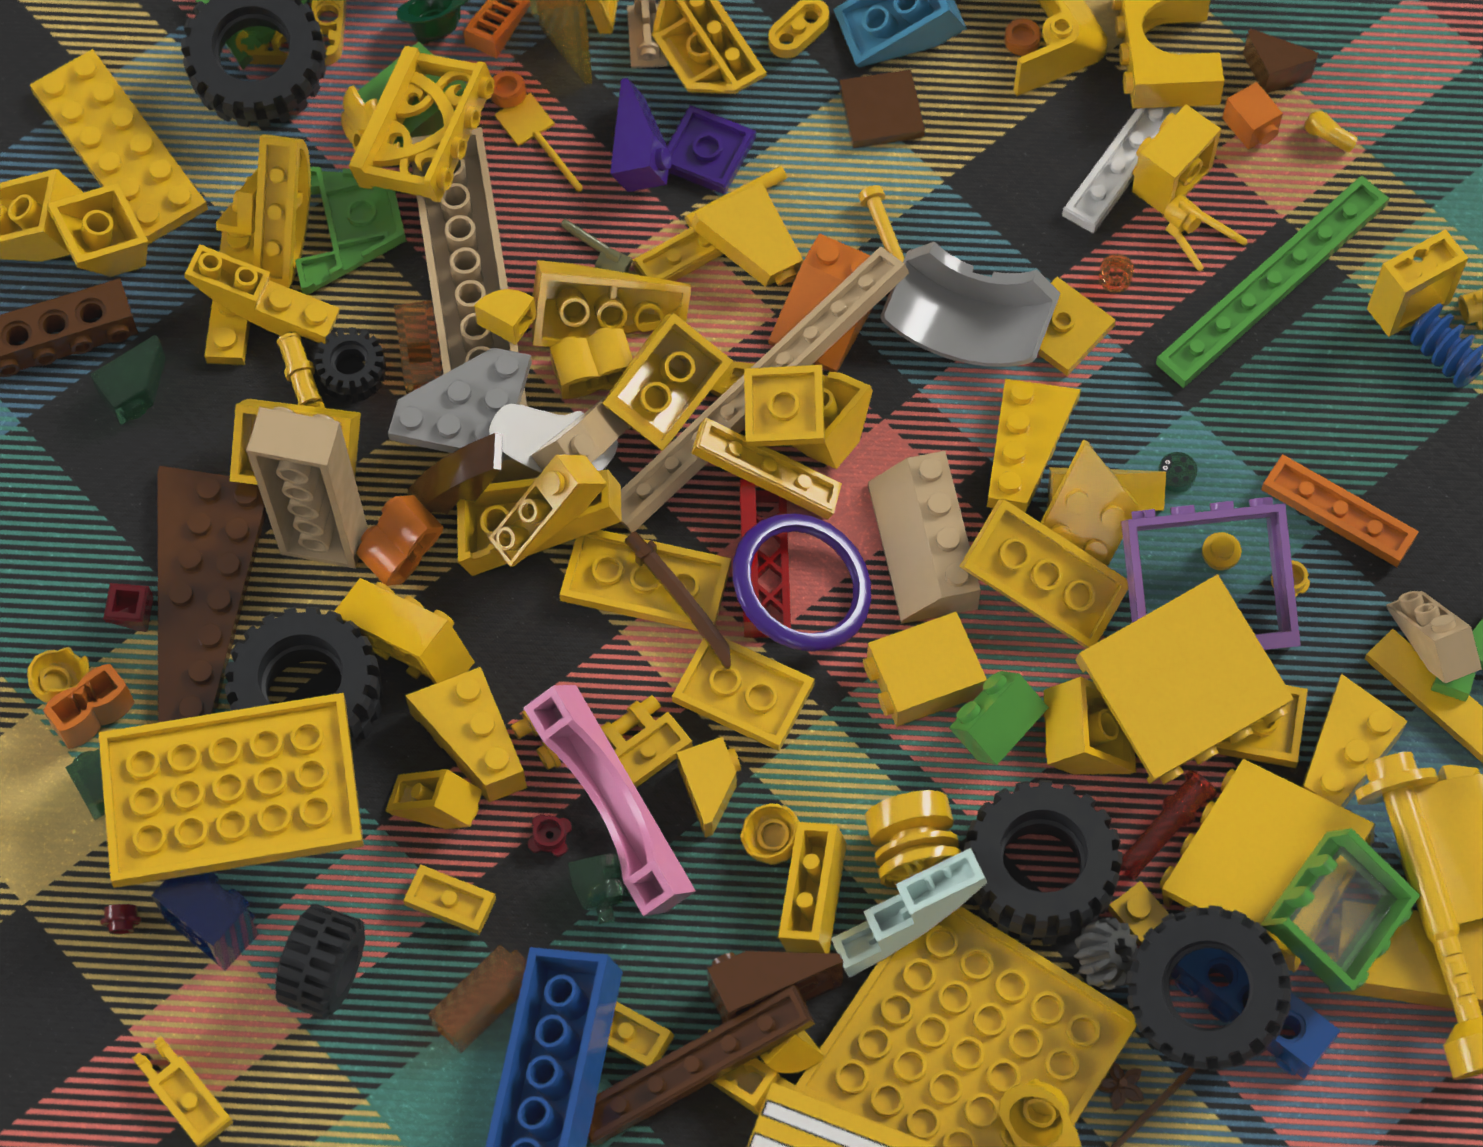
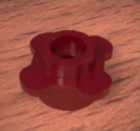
[528,814,572,857]

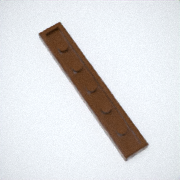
[588,984,815,1147]

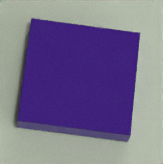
[667,105,756,195]

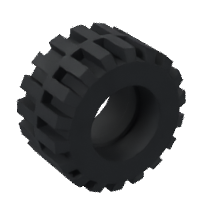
[275,904,365,1019]

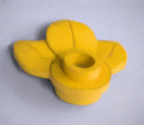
[341,86,378,150]

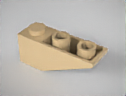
[1386,591,1482,684]

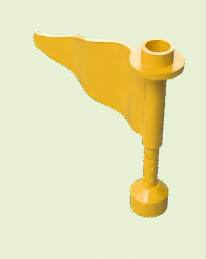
[1355,752,1483,1080]

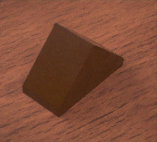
[1243,28,1319,94]

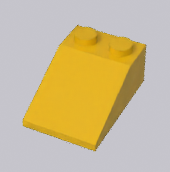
[0,168,84,262]
[602,312,733,451]

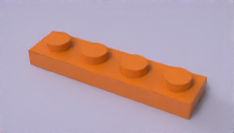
[1261,454,1419,567]

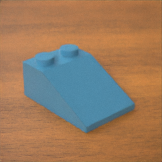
[833,0,967,68]

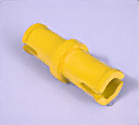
[277,332,323,405]

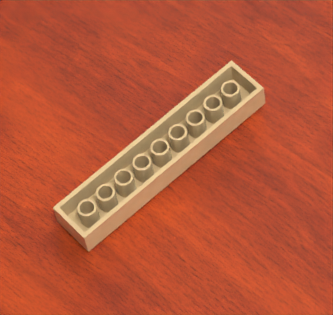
[411,127,538,484]

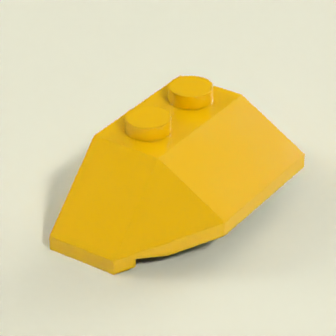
[652,0,767,94]

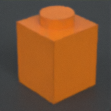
[1222,82,1283,150]

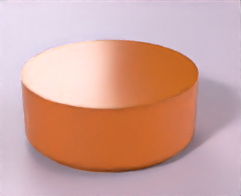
[1004,18,1041,56]
[491,71,526,108]

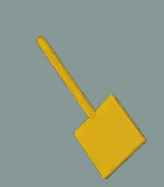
[494,93,583,192]

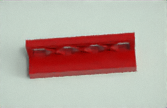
[740,479,791,638]

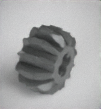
[1073,918,1138,990]

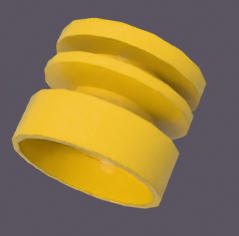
[865,790,962,888]

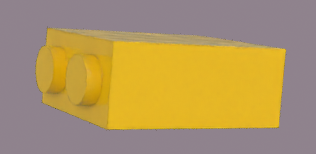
[863,611,987,727]

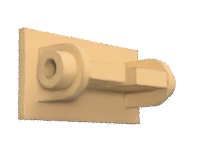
[627,0,667,68]

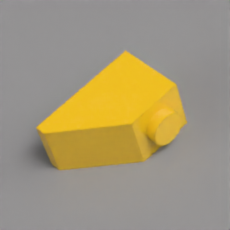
[677,737,741,838]
[386,769,483,829]

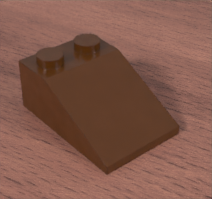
[707,951,843,1024]

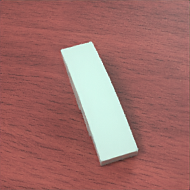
[831,848,987,978]

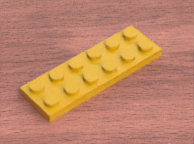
[30,49,208,245]

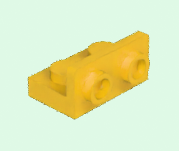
[216,168,258,237]

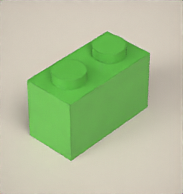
[949,671,1049,765]

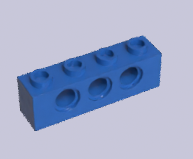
[1171,948,1341,1079]

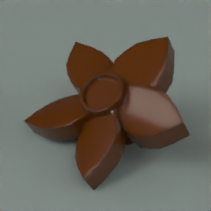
[1097,1062,1144,1112]

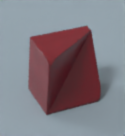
[103,583,154,632]

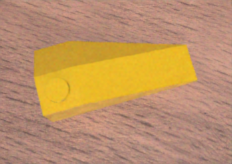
[532,260,691,347]
[710,361,873,470]

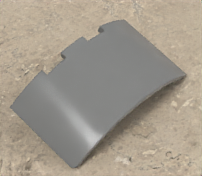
[881,242,1061,367]

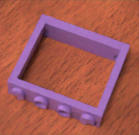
[1121,497,1301,650]

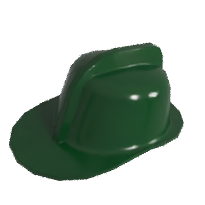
[396,0,469,44]

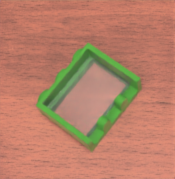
[1260,828,1420,993]

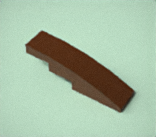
[407,433,503,514]

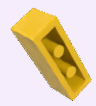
[778,822,847,953]

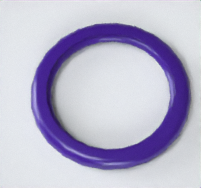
[733,513,871,652]

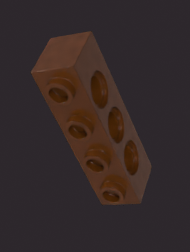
[0,278,139,377]

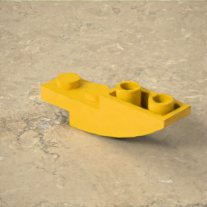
[184,244,340,344]

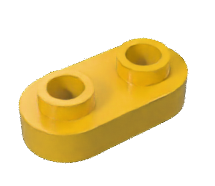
[768,0,829,58]

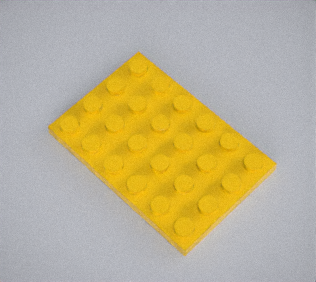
[98,693,364,888]

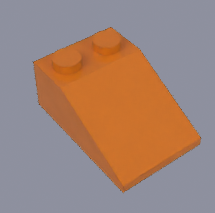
[768,233,873,372]

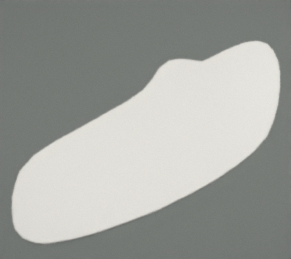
[489,404,618,472]

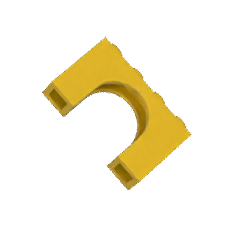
[1112,0,1224,109]

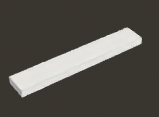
[1062,53,1182,234]

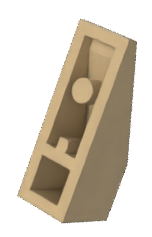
[531,397,628,471]

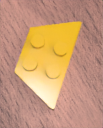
[1040,440,1139,566]

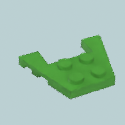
[295,167,407,295]

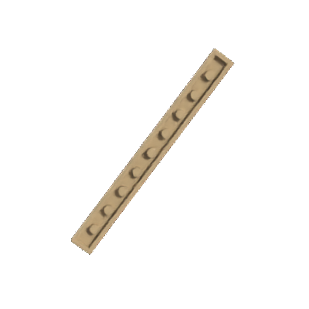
[620,246,909,533]

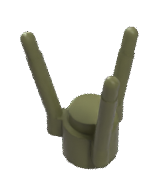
[561,219,633,273]

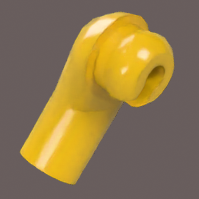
[1305,111,1358,153]

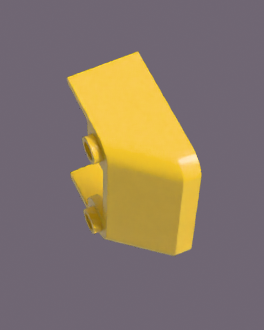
[1013,0,1108,96]

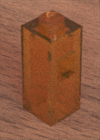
[394,300,443,394]
[428,944,527,1053]

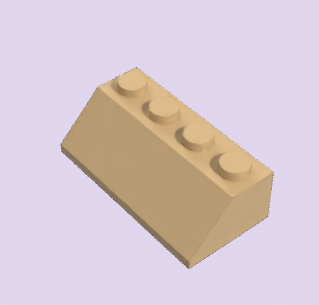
[868,451,981,624]

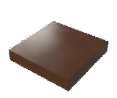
[839,69,925,148]

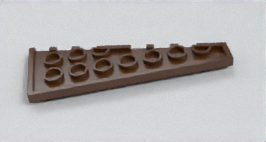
[157,466,267,723]

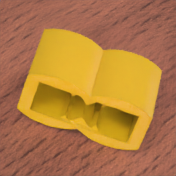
[550,327,633,399]

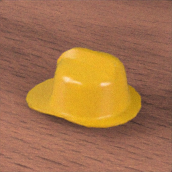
[999,1079,1081,1147]

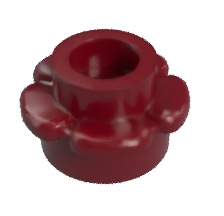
[100,904,141,935]

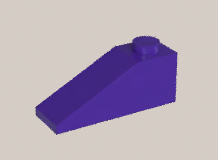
[610,78,672,192]

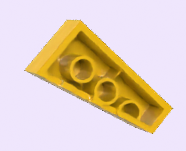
[457,469,622,576]

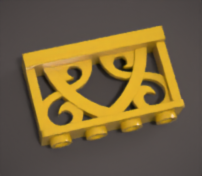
[348,46,494,202]

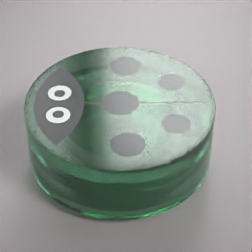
[1158,452,1197,493]

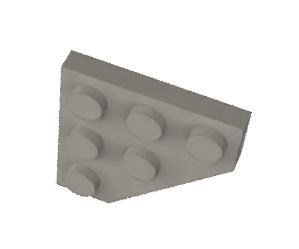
[388,347,532,463]

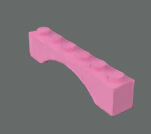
[523,685,696,916]

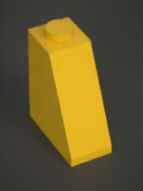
[691,182,804,287]

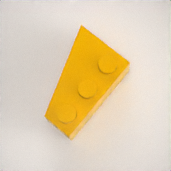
[334,578,475,684]
[405,667,527,802]
[1302,674,1408,808]

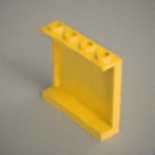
[1075,574,1294,785]
[1160,759,1375,973]

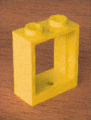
[1367,229,1468,337]

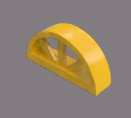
[253,134,311,288]

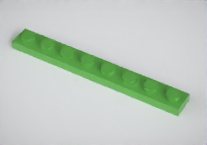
[1156,175,1390,388]

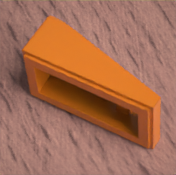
[463,0,531,58]

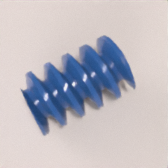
[1409,303,1483,388]

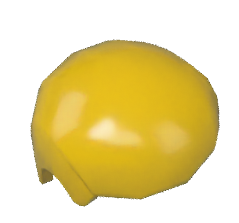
[27,647,90,703]
[740,803,800,865]

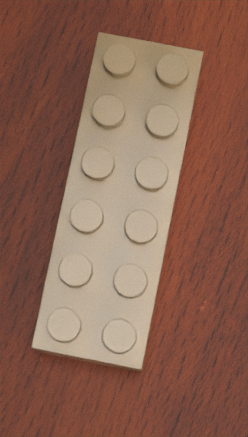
[247,407,368,569]

